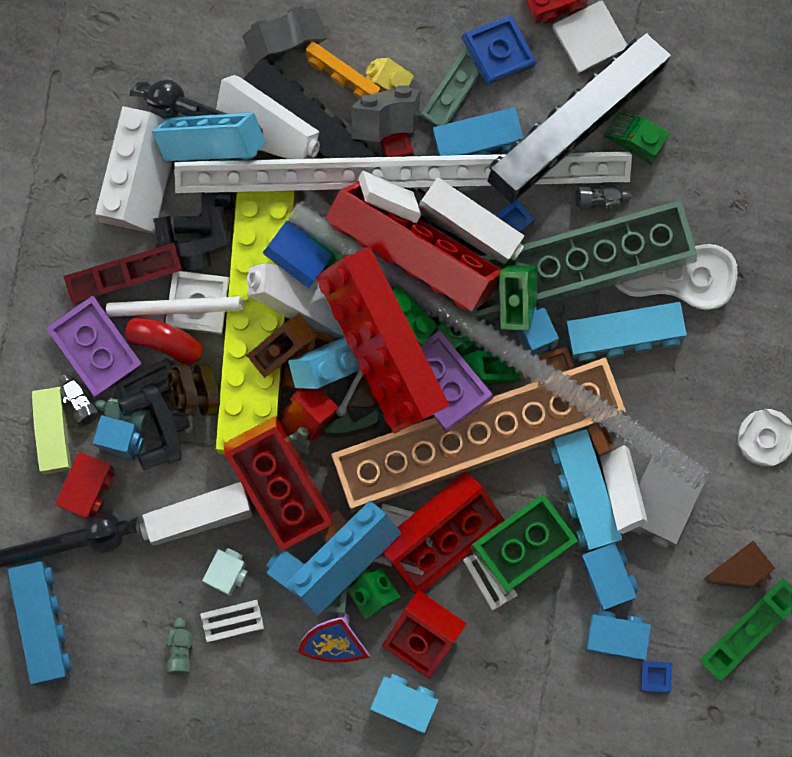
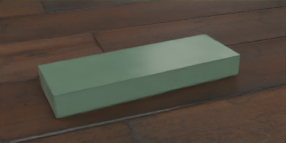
[419,47,481,127]

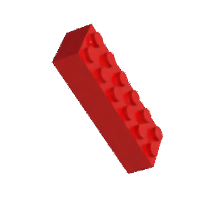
[325,181,502,311]
[316,247,450,434]

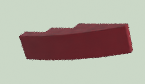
[63,243,182,303]

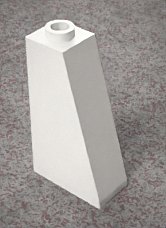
[216,75,320,159]
[418,177,524,264]
[247,263,345,339]
[140,482,253,546]

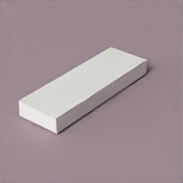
[600,445,648,534]

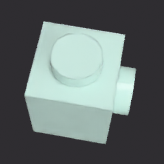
[202,548,248,596]

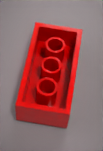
[224,416,333,551]

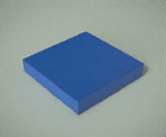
[461,15,537,85]
[263,220,332,288]

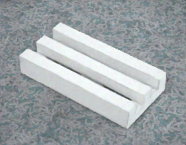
[463,553,518,611]
[200,600,264,643]

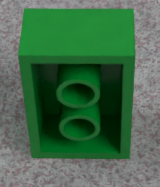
[470,493,578,596]

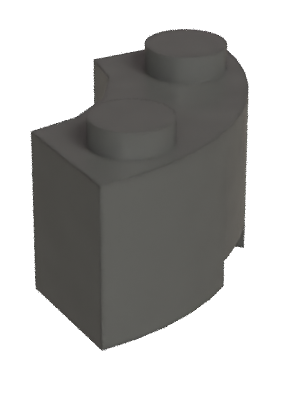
[242,6,327,66]
[352,85,420,142]

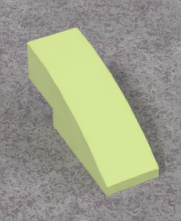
[32,387,71,475]

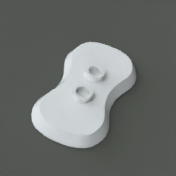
[615,244,738,310]

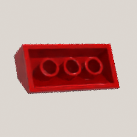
[382,471,505,595]

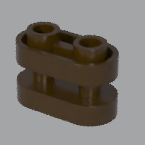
[167,364,220,416]

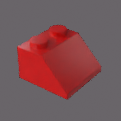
[382,590,467,680]

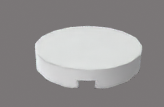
[738,409,792,467]

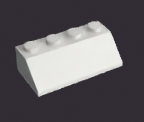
[95,106,173,234]

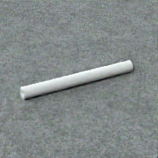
[106,296,244,317]

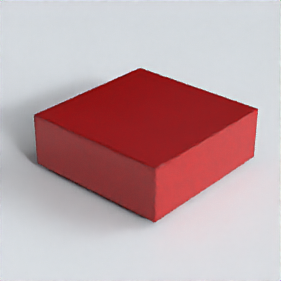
[380,132,414,157]

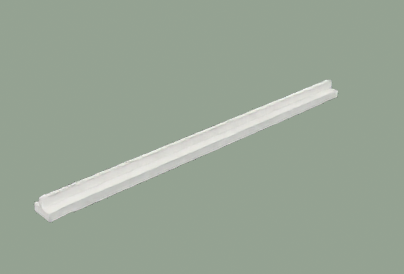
[174,152,632,193]

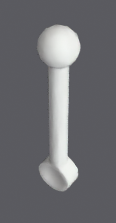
[336,370,363,417]

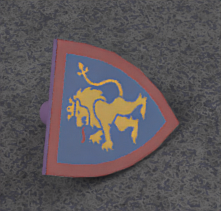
[297,613,370,663]

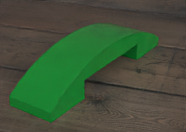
[699,578,792,682]

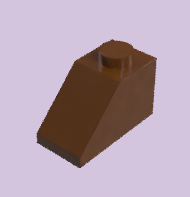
[246,313,317,378]
[704,541,775,589]

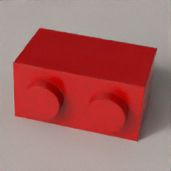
[280,388,339,444]
[55,451,116,520]

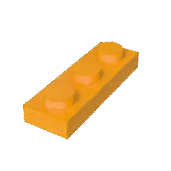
[306,41,381,100]

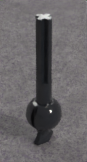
[130,80,263,134]
[0,513,141,567]

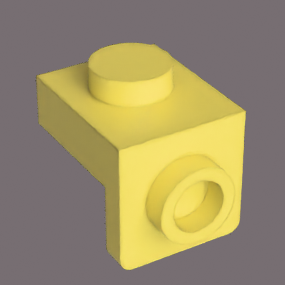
[366,58,414,91]

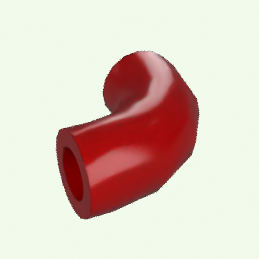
[125,317,203,366]

